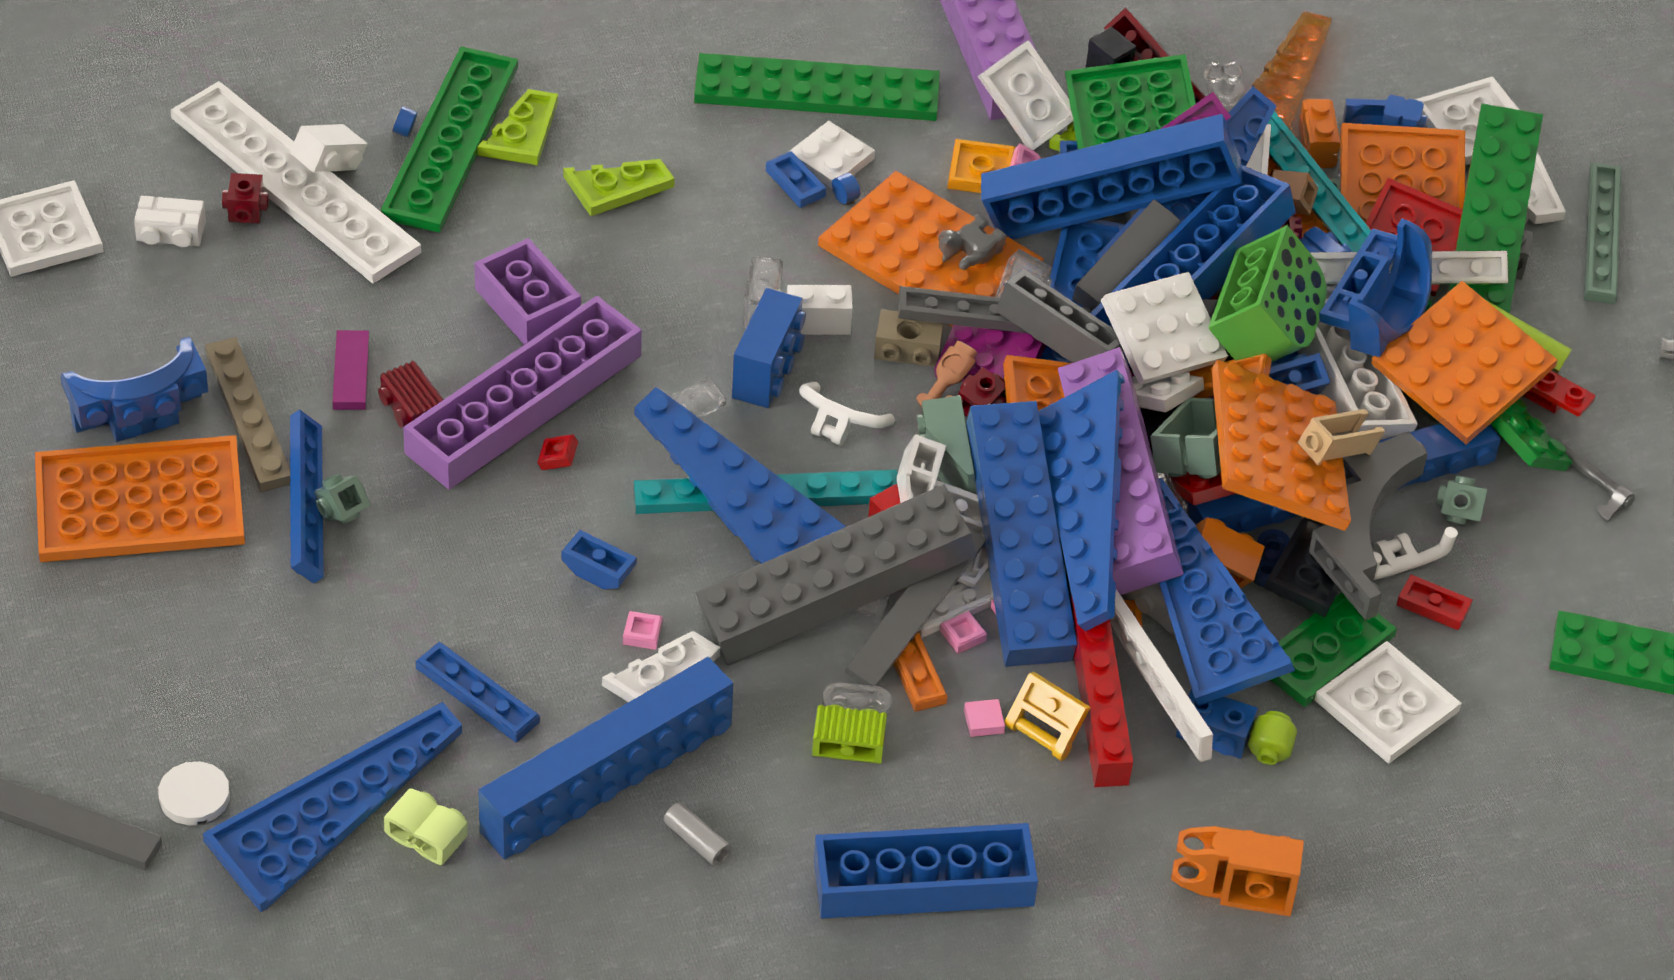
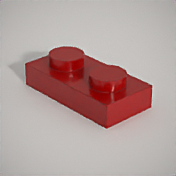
[1396,574,1473,631]

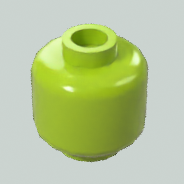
[1248,711,1297,765]

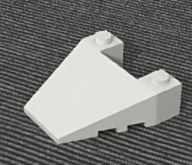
[896,434,989,587]

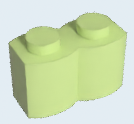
[384,788,468,865]

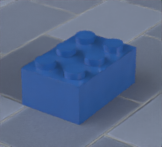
[732,288,806,408]

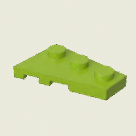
[477,89,558,165]
[563,159,675,216]

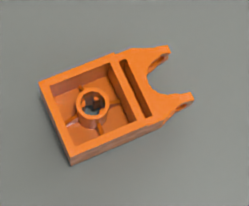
[1171,826,1304,917]

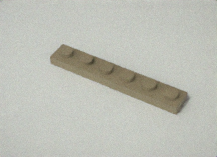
[205,337,290,492]

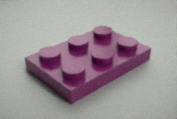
[934,325,1046,381]

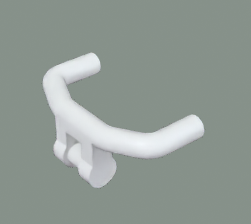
[799,382,895,446]
[1373,527,1458,580]

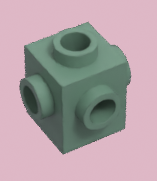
[314,473,371,524]
[1436,475,1488,524]

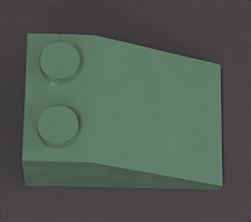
[917,395,976,494]

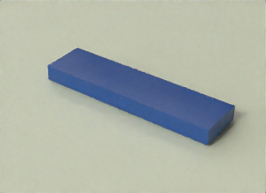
[415,641,540,743]

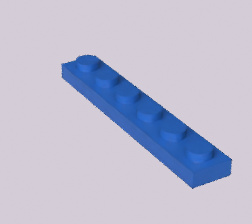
[290,410,324,584]

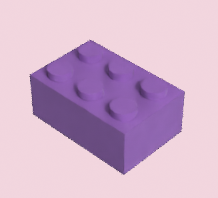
[474,238,581,345]

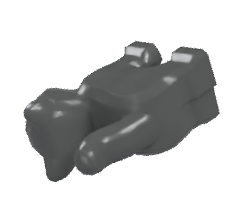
[938,214,1006,270]

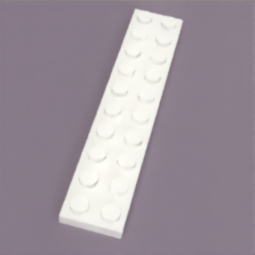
[171,81,421,284]

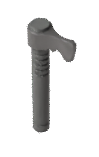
[1556,438,1635,521]

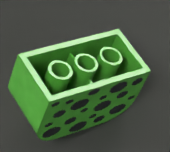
[1208,225,1327,362]

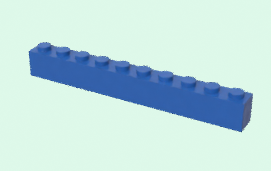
[1186,423,1501,533]

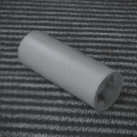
[664,802,732,866]

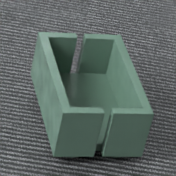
[1151,398,1221,478]

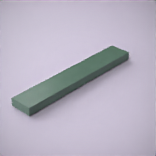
[1584,162,1622,304]

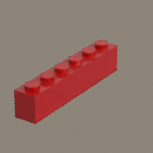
[1070,594,1133,787]

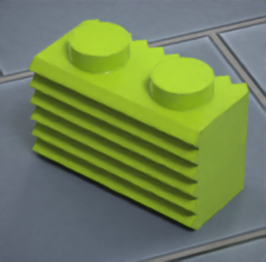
[812,704,887,764]

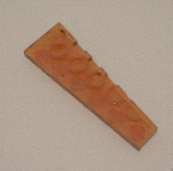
[1251,11,1332,130]

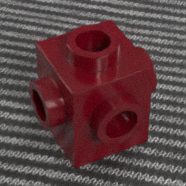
[222,173,269,224]
[958,367,1007,417]

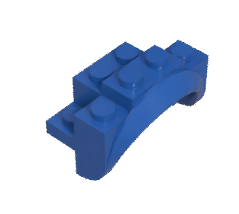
[1319,219,1432,358]
[60,337,209,442]

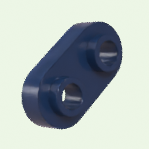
[1253,529,1290,587]

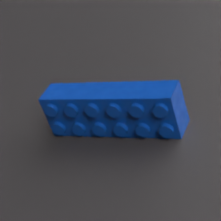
[814,823,1038,919]

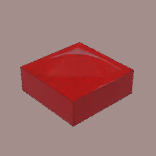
[537,434,578,470]

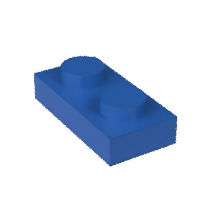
[766,151,826,208]

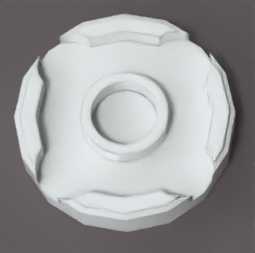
[158,761,230,826]

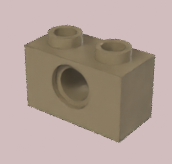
[874,309,944,367]

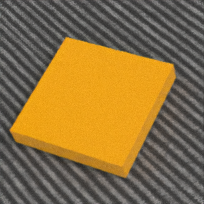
[947,139,1016,193]

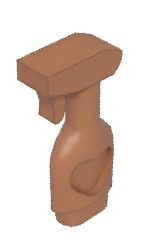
[916,341,977,408]

